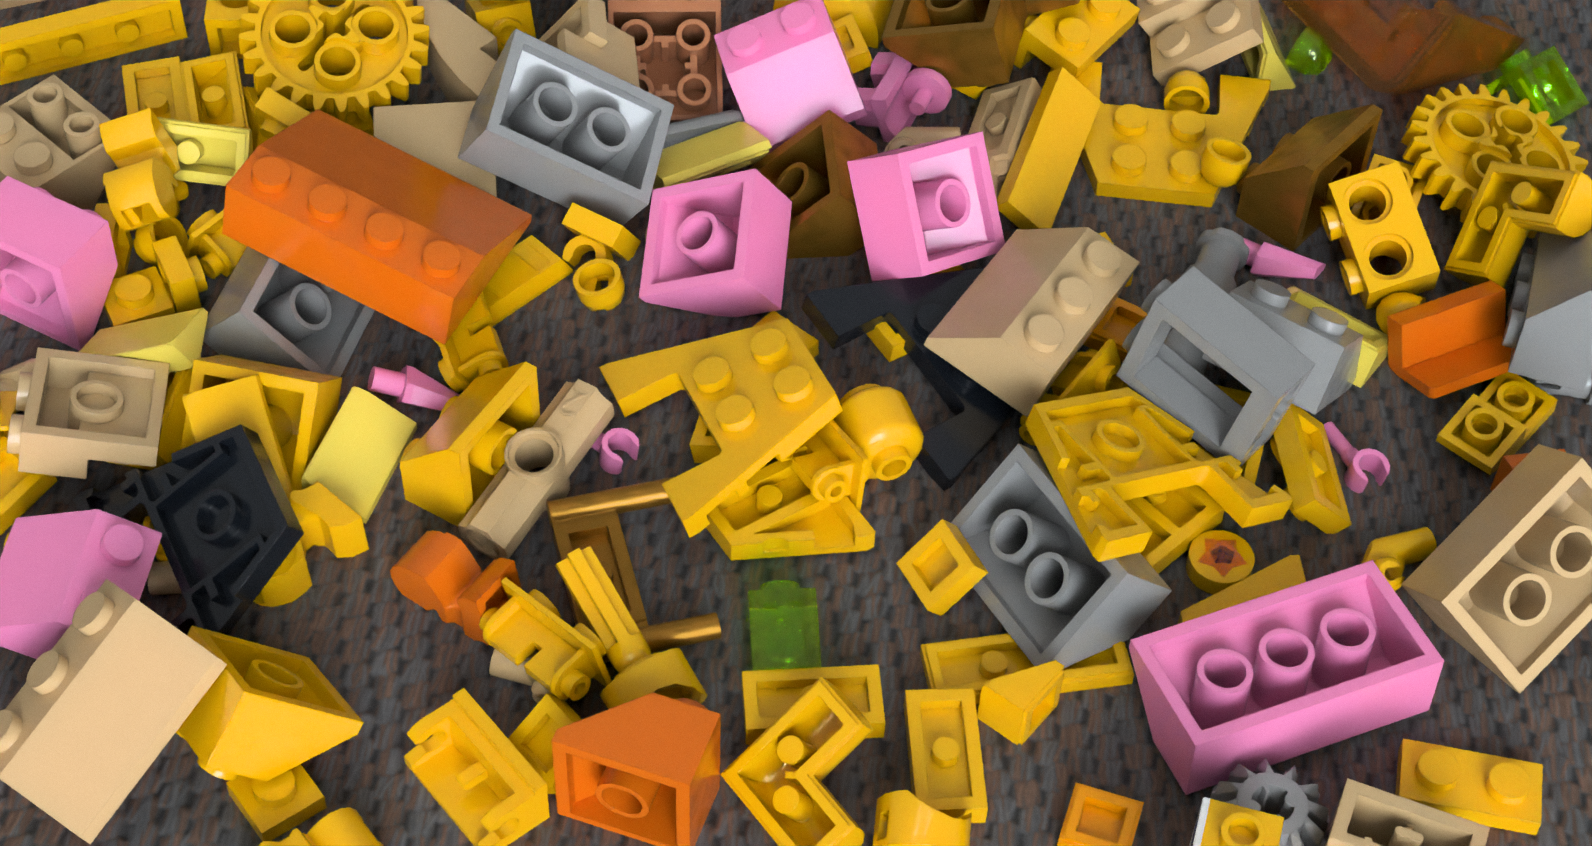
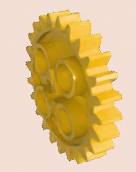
[238,0,429,123]
[1401,83,1591,238]

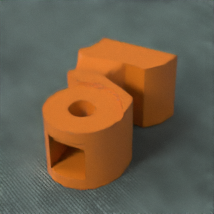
[390,530,522,645]

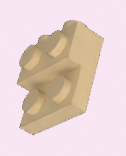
[1137,0,1264,86]
[7,347,170,479]

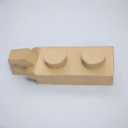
[968,77,1042,200]

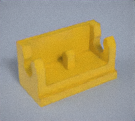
[404,688,550,846]

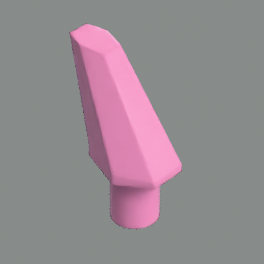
[1243,238,1326,279]
[368,365,460,411]

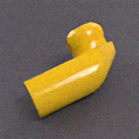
[1361,527,1437,591]

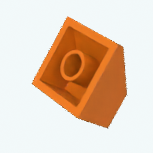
[551,692,721,846]

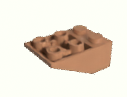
[608,0,723,122]

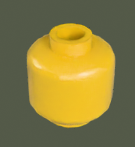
[833,384,924,481]

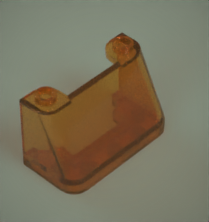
[1281,0,1525,96]

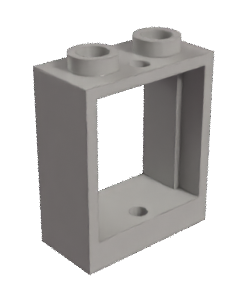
[1116,266,1315,467]

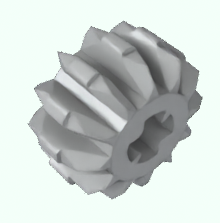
[1210,758,1330,846]

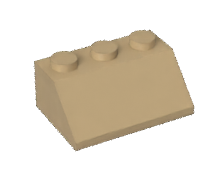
[924,227,1140,417]
[1401,444,1592,693]
[0,579,227,844]

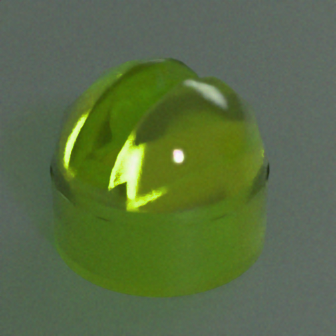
[1285,26,1333,75]

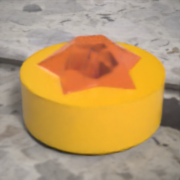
[1186,530,1255,594]

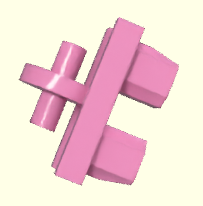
[855,52,952,143]

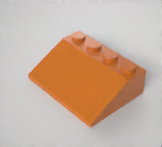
[222,109,532,345]

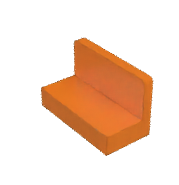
[1387,280,1512,399]

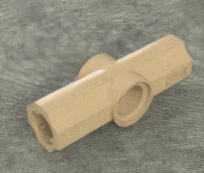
[458,379,614,559]

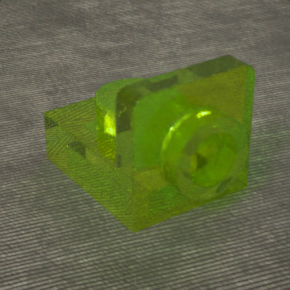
[1486,46,1589,126]
[745,580,822,671]

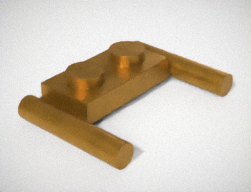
[546,477,721,662]

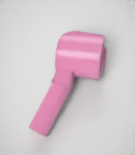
[1324,422,1390,493]
[591,428,640,475]

